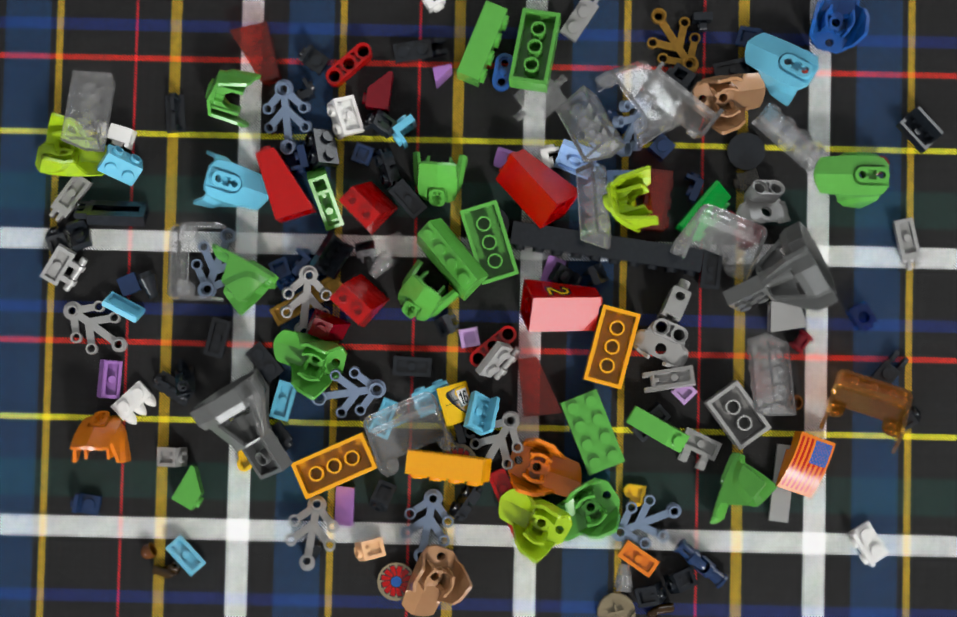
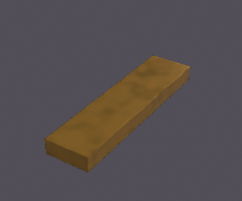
[269,276,342,326]

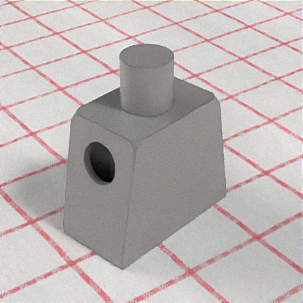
[657,279,692,324]
[767,301,807,333]

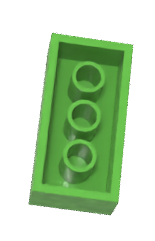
[457,0,510,87]
[509,8,561,93]
[460,200,519,285]
[559,389,625,476]

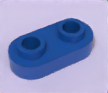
[492,53,513,92]

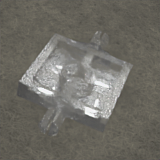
[513,74,568,125]

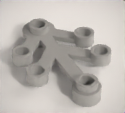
[280,265,332,334]
[63,301,128,354]
[470,411,524,470]
[285,496,339,571]

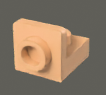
[354,537,386,561]

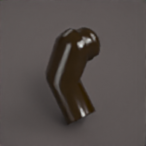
[152,561,181,579]
[646,602,674,617]

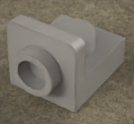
[157,447,188,467]

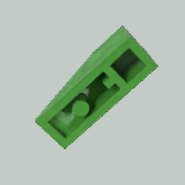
[307,167,344,231]
[626,405,690,453]

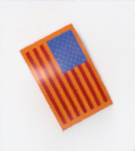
[775,431,836,498]

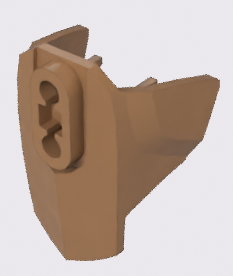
[692,72,766,135]
[401,544,472,616]

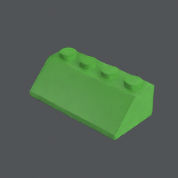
[417,218,489,301]

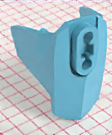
[745,32,819,106]
[193,150,269,210]

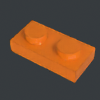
[617,539,660,578]

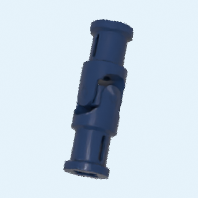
[673,538,729,589]

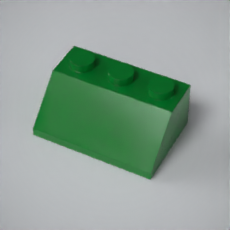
[675,180,731,242]

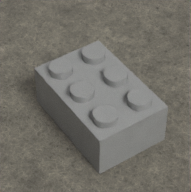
[703,380,772,450]

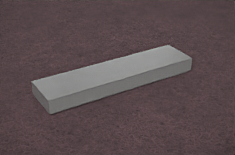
[768,443,792,523]

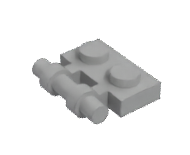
[39,243,88,292]
[475,341,521,380]

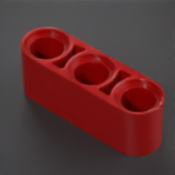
[326,42,373,88]
[470,325,517,367]

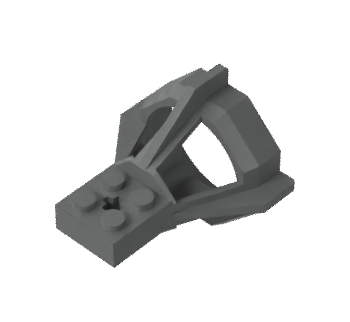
[723,222,838,312]
[190,368,293,480]

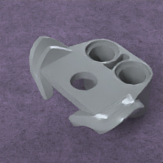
[736,180,791,224]
[633,318,689,368]

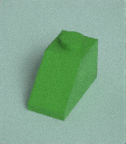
[171,464,204,510]

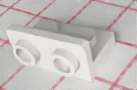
[327,94,365,140]
[848,520,889,568]

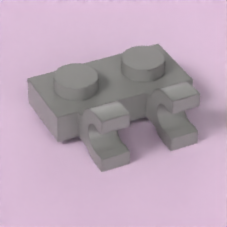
[677,427,722,471]

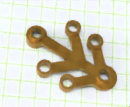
[646,8,701,72]

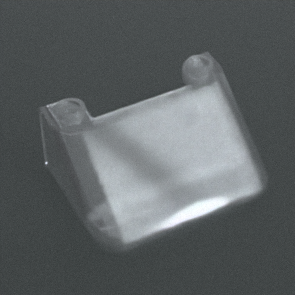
[595,60,684,147]
[670,204,767,281]
[363,392,458,477]

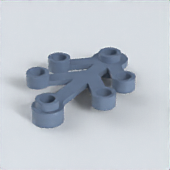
[262,79,313,155]
[612,93,651,157]
[191,228,243,299]
[312,366,386,418]
[400,489,454,562]
[611,494,682,549]

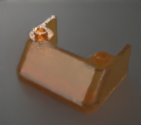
[819,369,913,454]

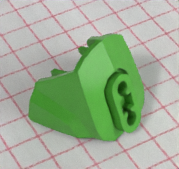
[205,69,261,128]

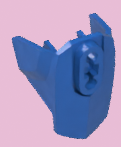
[809,0,870,54]

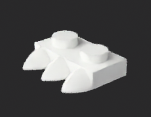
[110,380,156,424]

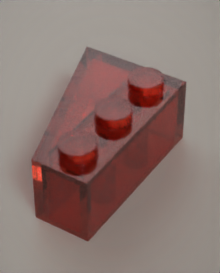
[229,21,282,85]
[640,168,674,232]
[517,357,562,417]

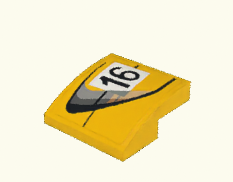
[436,381,470,426]

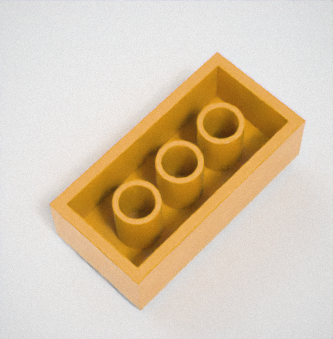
[582,304,641,389]
[291,432,379,499]
[405,449,492,486]

